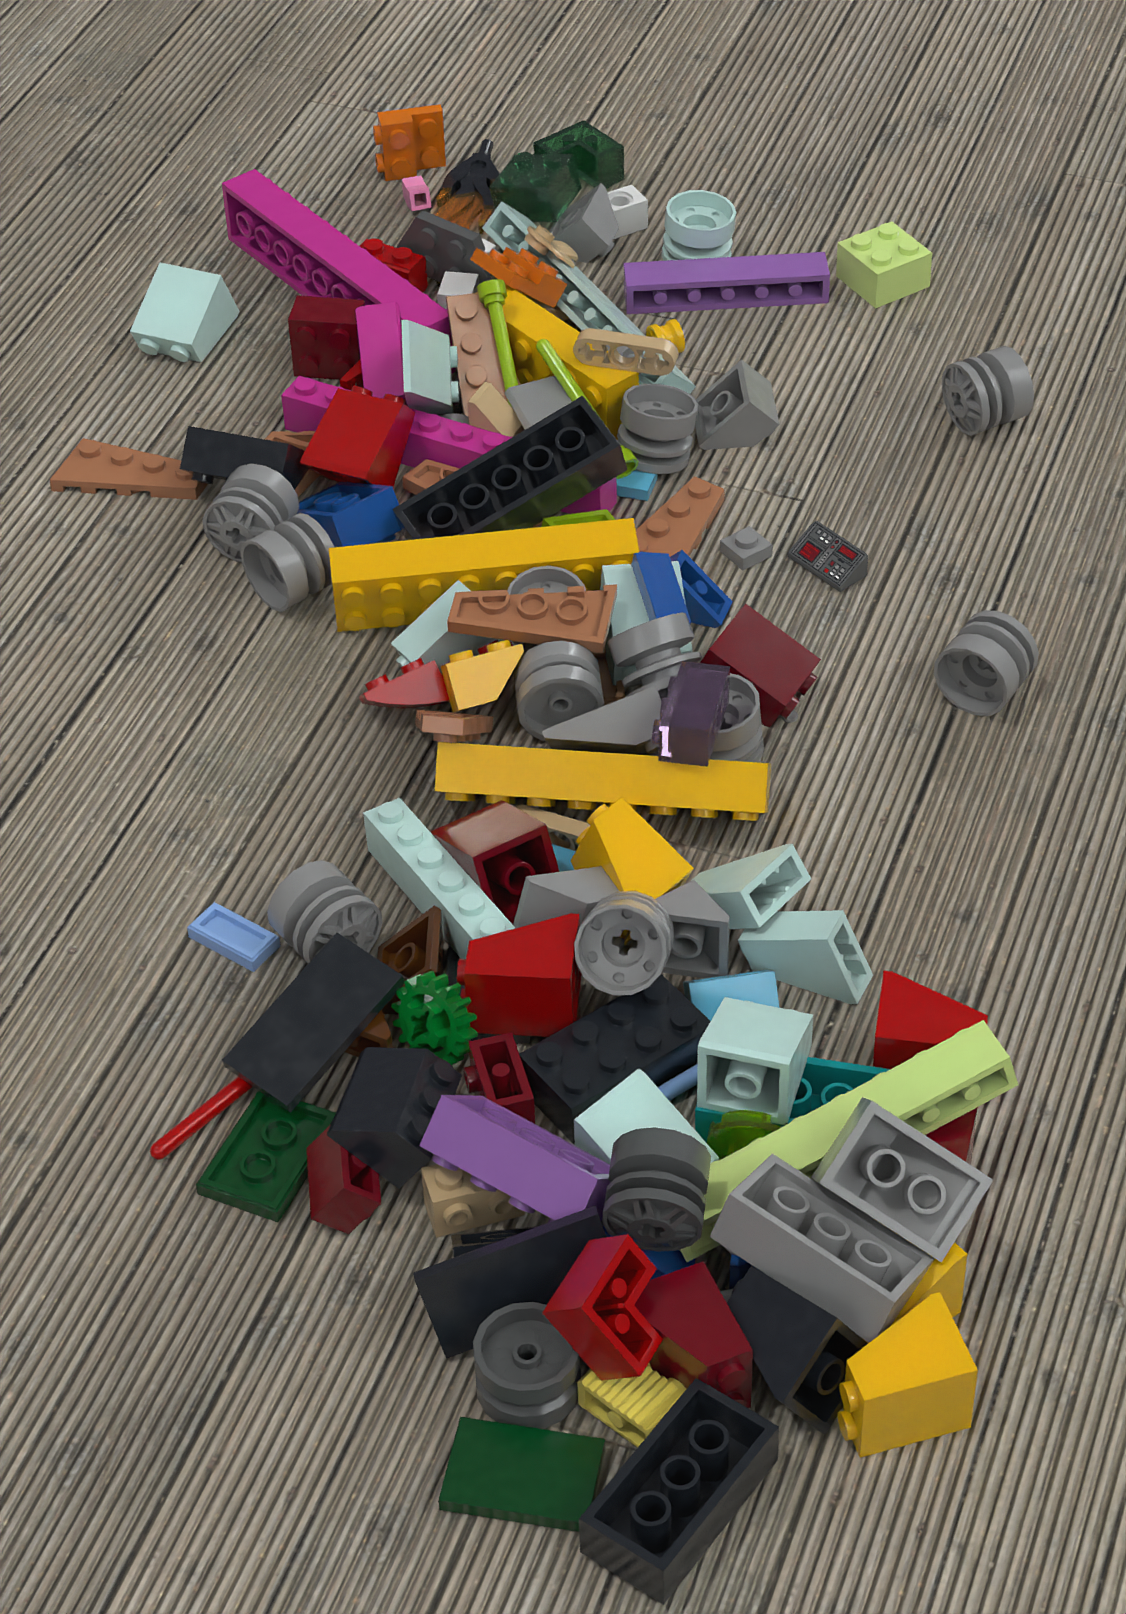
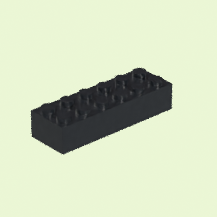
[392,396,627,540]

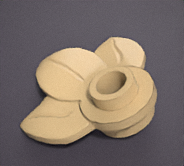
[524,224,578,268]

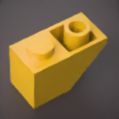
[441,640,524,713]

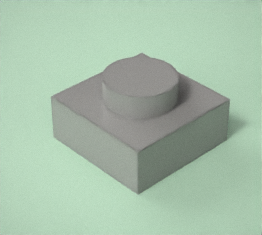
[720,526,773,570]

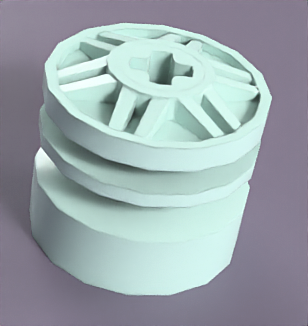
[661,190,736,261]

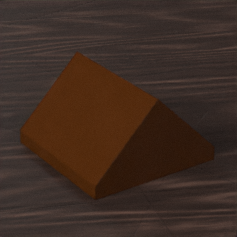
[377,905,444,1014]

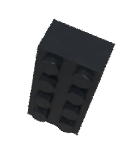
[519,974,710,1144]
[579,1378,779,1605]

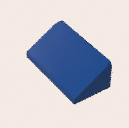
[631,552,691,625]

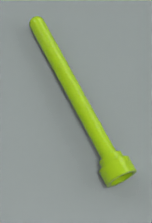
[477,279,519,407]
[536,339,639,479]

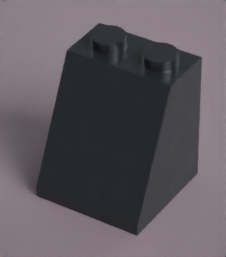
[727,1265,868,1435]

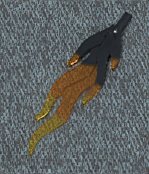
[434,139,502,288]

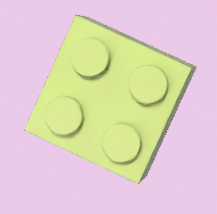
[836,221,932,309]

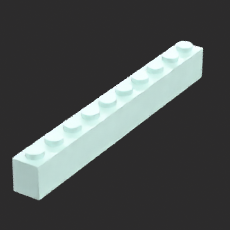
[482,202,696,394]

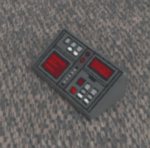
[788,521,868,592]

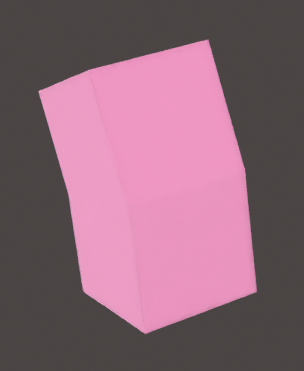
[402,175,432,211]

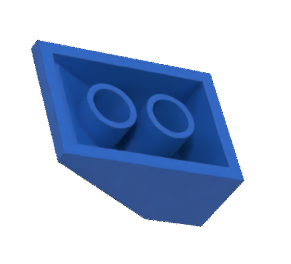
[297,482,401,547]

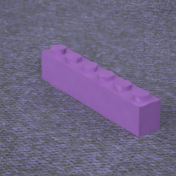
[624,252,830,314]

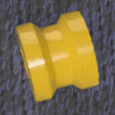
[646,319,685,353]

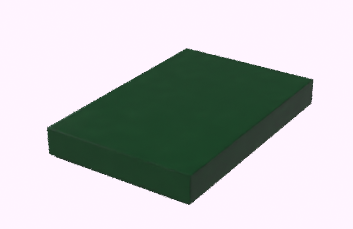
[196,1091,336,1223]
[438,1417,606,1532]

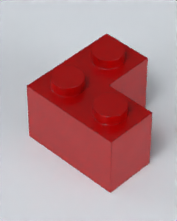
[542,1234,663,1380]

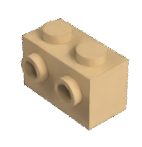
[421,1164,525,1238]

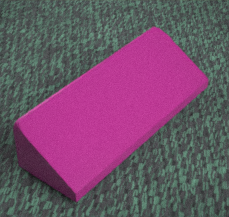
[355,301,405,399]

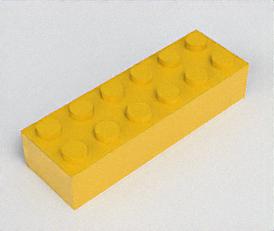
[476,284,639,440]

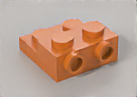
[373,104,446,181]
[470,247,567,308]

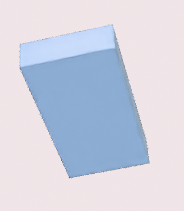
[187,902,280,972]

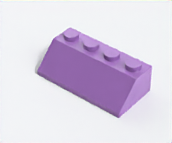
[419,1095,610,1223]

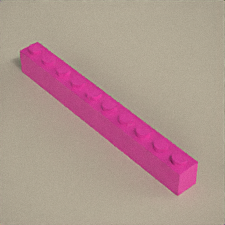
[281,376,617,514]

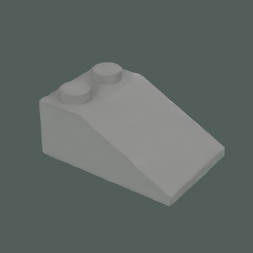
[542,686,678,757]
[811,1097,993,1262]

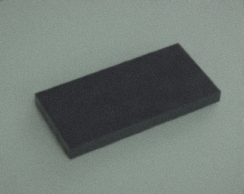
[222,933,405,1113]
[413,1206,607,1359]

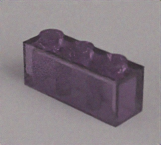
[652,661,730,767]

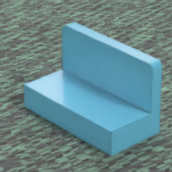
[683,970,780,1021]

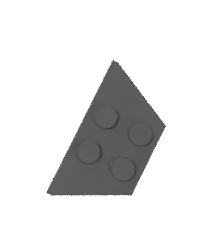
[396,211,492,284]

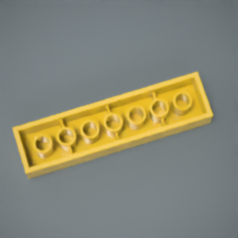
[329,518,640,632]
[434,742,771,821]

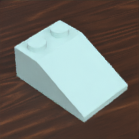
[401,320,459,414]

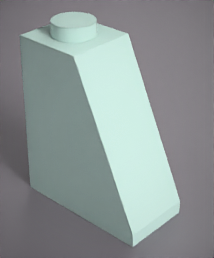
[391,580,504,674]
[691,844,811,929]
[738,910,873,1004]

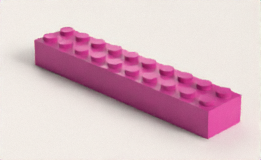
[222,169,456,374]

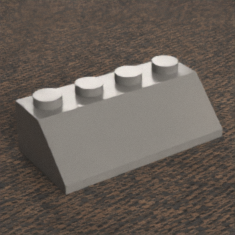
[710,1154,934,1343]

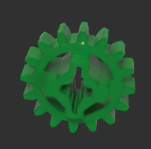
[392,971,478,1065]

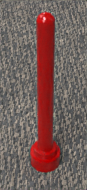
[150,1077,253,1160]

